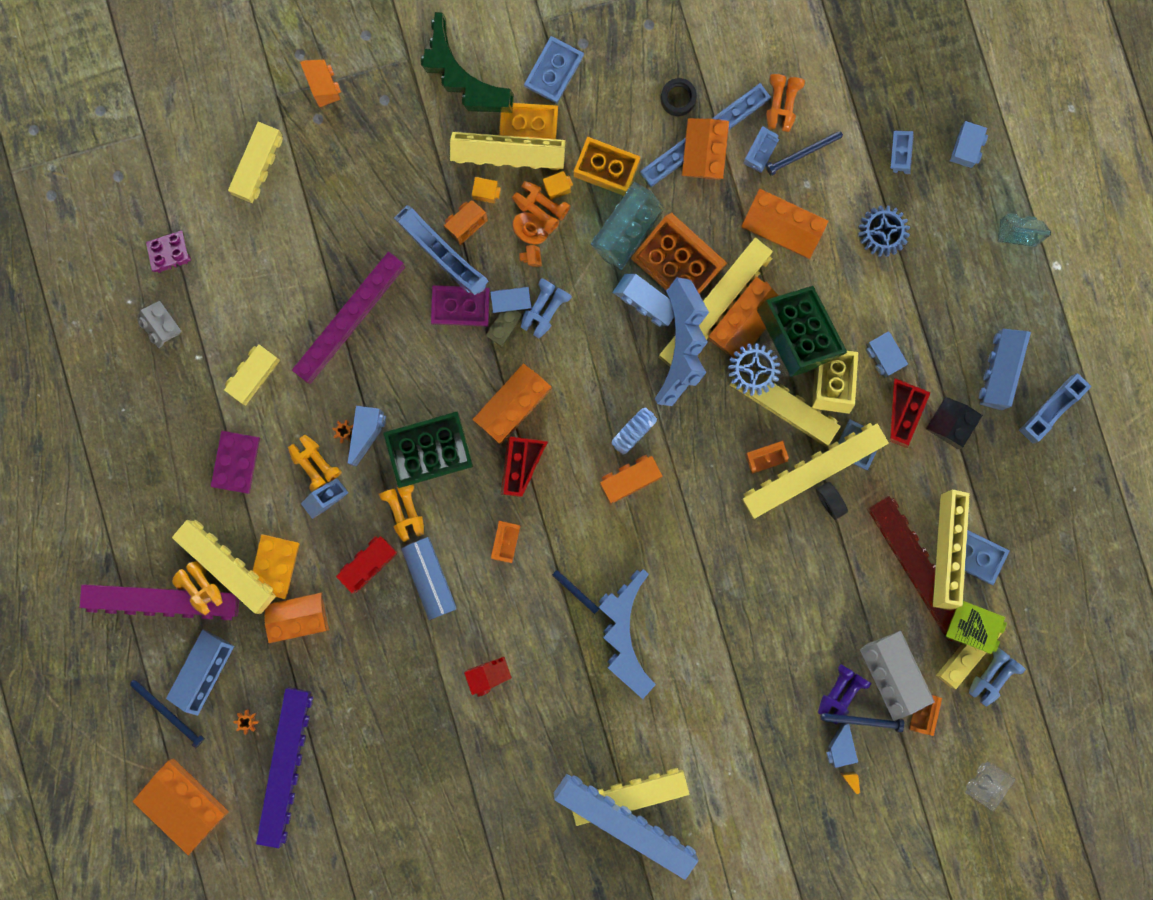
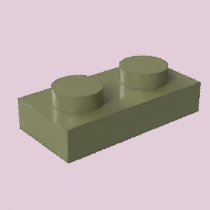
[486,310,523,347]

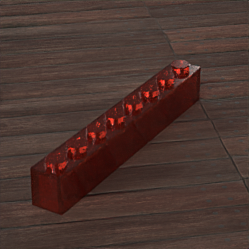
[866,496,956,641]

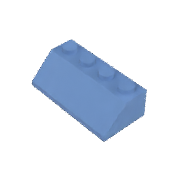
[979,329,1031,410]

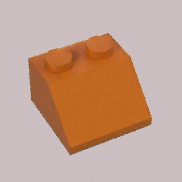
[300,60,341,108]
[443,200,488,246]

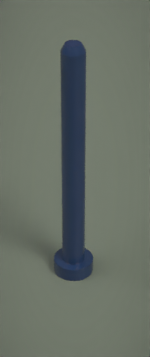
[765,131,843,176]
[820,713,904,732]

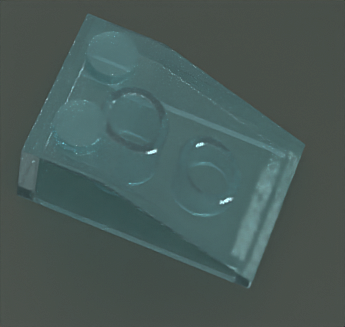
[997,214,1051,247]

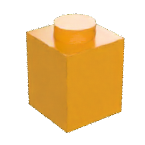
[543,171,573,200]
[472,177,501,204]

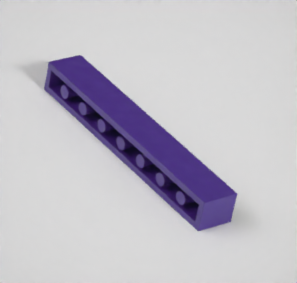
[256,687,313,848]

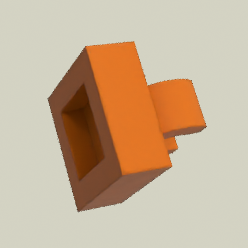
[519,245,542,267]

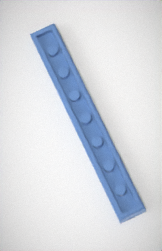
[639,83,772,188]

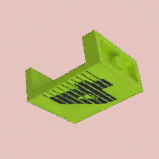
[945,601,1007,654]

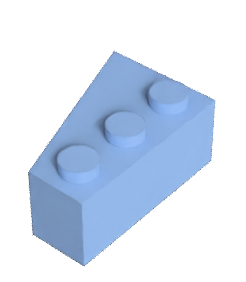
[612,274,674,327]

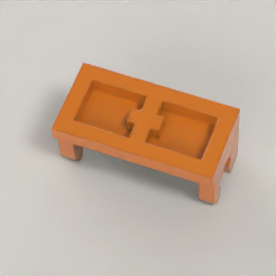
[745,441,789,474]
[491,521,520,563]
[909,695,942,736]

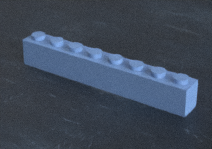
[554,774,698,880]

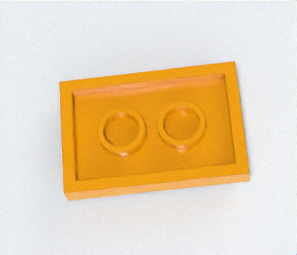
[499,103,558,139]
[253,534,300,599]

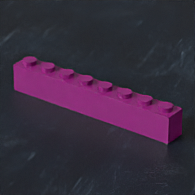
[292,251,405,384]
[79,585,239,620]

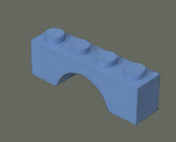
[1019,373,1092,443]

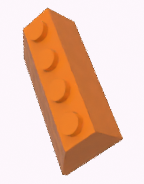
[741,188,828,259]
[708,276,779,359]
[472,363,552,445]

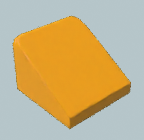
[840,772,860,794]

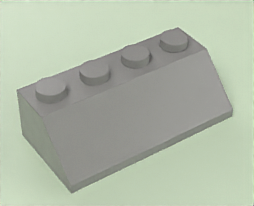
[860,631,935,721]

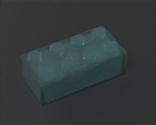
[590,182,665,270]

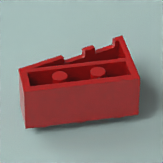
[890,378,931,449]

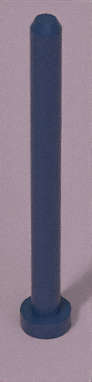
[130,680,205,749]

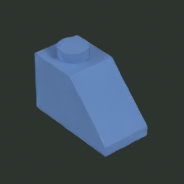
[301,478,348,519]
[826,723,858,768]

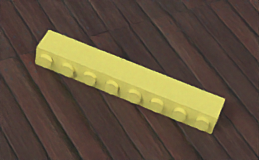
[658,237,773,367]
[741,423,889,519]

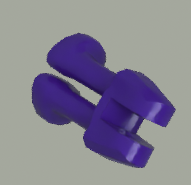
[818,664,872,725]

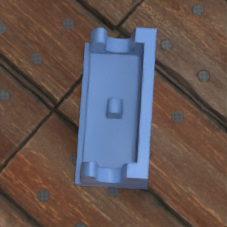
[743,126,779,173]
[891,131,914,174]
[491,287,531,313]

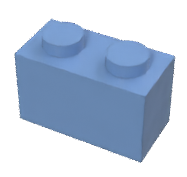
[950,121,988,168]
[866,331,908,378]

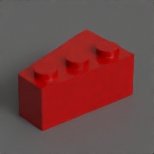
[501,437,548,497]
[336,536,398,593]
[464,657,512,697]

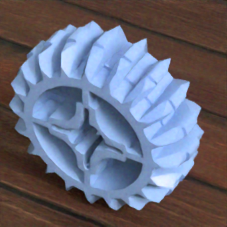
[728,343,781,396]
[612,408,657,454]

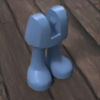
[521,278,572,338]
[969,648,1026,707]

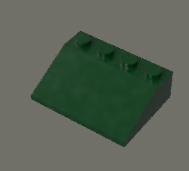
[757,286,847,377]
[383,411,473,488]

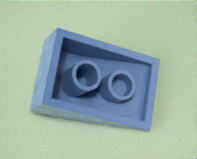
[348,406,386,466]

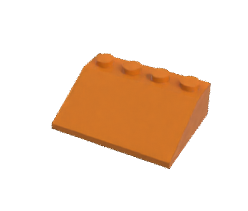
[631,213,728,295]
[133,758,229,855]

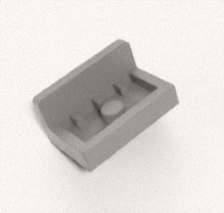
[137,301,181,348]

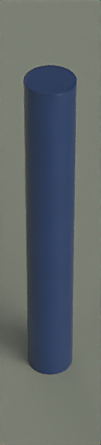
[552,570,600,614]

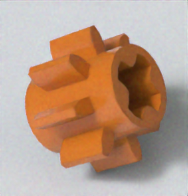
[332,420,353,444]
[233,710,259,735]

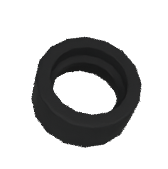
[660,78,697,117]
[816,482,848,520]

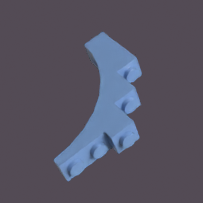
[394,205,489,295]
[655,277,709,406]
[599,569,656,699]

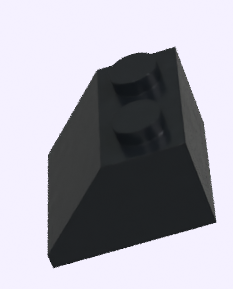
[926,397,983,449]

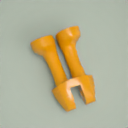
[288,434,342,492]
[379,484,424,542]
[172,561,223,615]

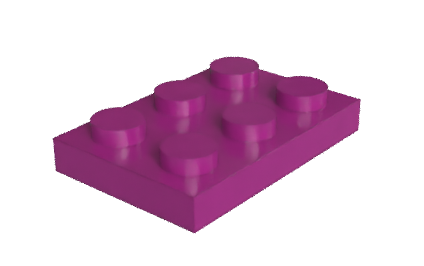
[431,286,490,327]
[211,431,260,494]

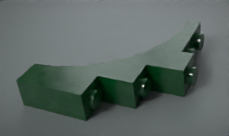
[421,12,514,113]

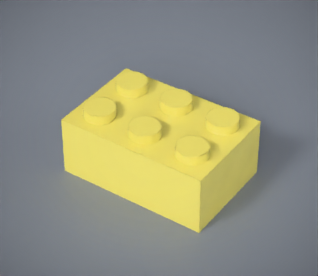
[812,351,858,414]

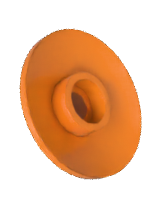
[512,212,548,245]

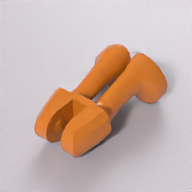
[767,74,805,132]
[512,181,571,234]

